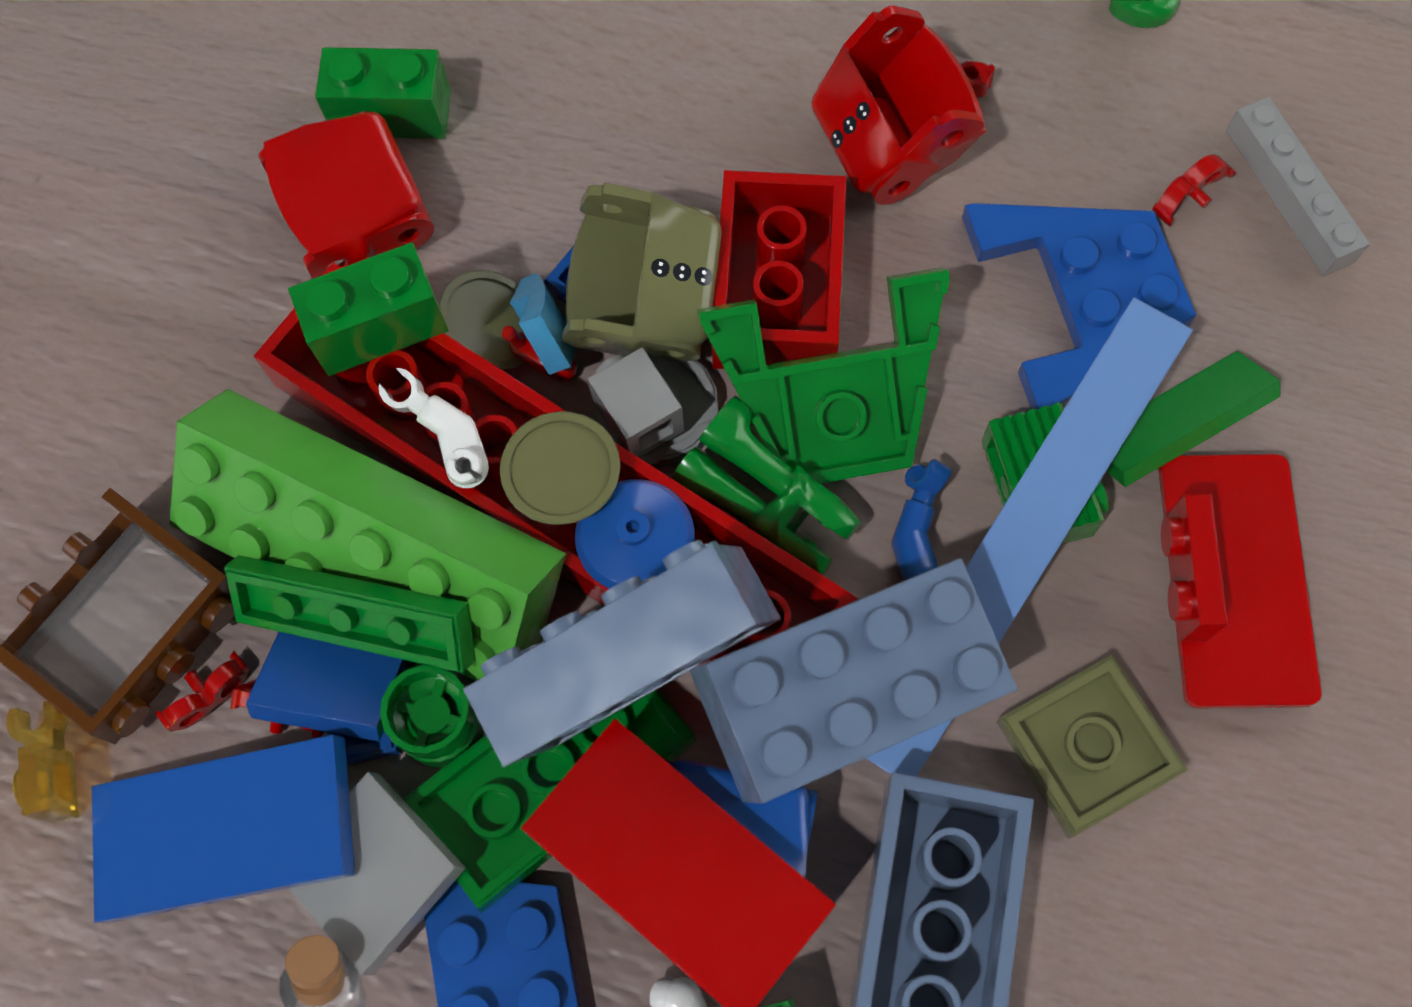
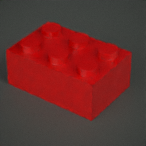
[711,170,847,369]

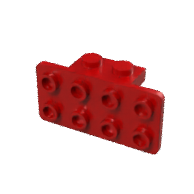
[1158,454,1322,709]

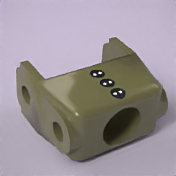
[562,182,722,361]

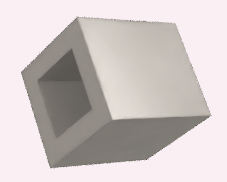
[587,347,685,457]

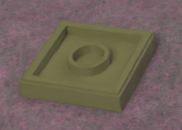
[997,655,1188,839]

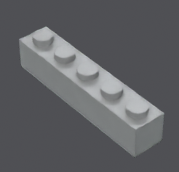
[1226,97,1370,277]

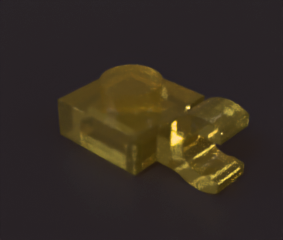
[6,701,79,823]

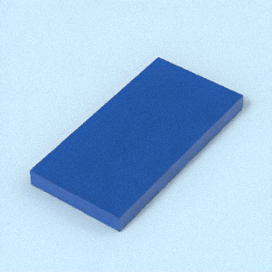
[92,735,355,923]

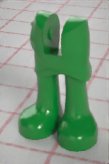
[671,395,861,575]

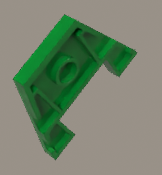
[697,267,950,484]

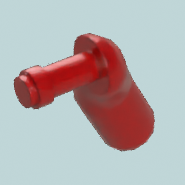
[502,326,577,381]

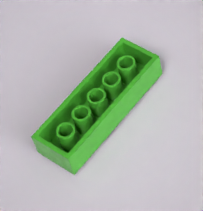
[169,389,566,681]

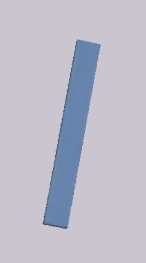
[866,297,1193,777]

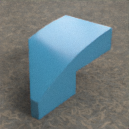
[510,273,575,375]

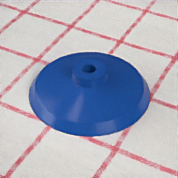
[575,479,695,589]

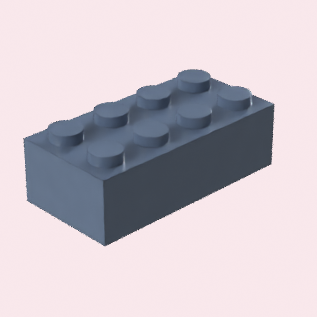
[463,539,781,767]
[689,558,1018,804]
[850,772,1034,1007]

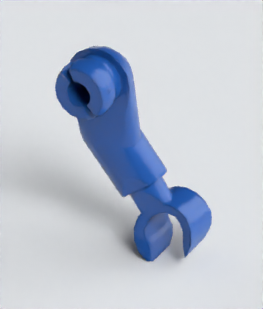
[891,459,952,581]

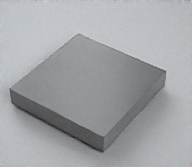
[289,772,466,975]

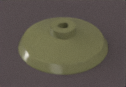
[439,270,524,370]
[500,411,620,525]

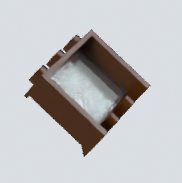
[0,488,235,744]

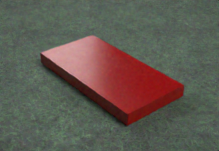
[520,718,837,1007]

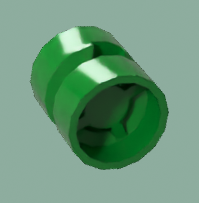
[380,665,484,768]

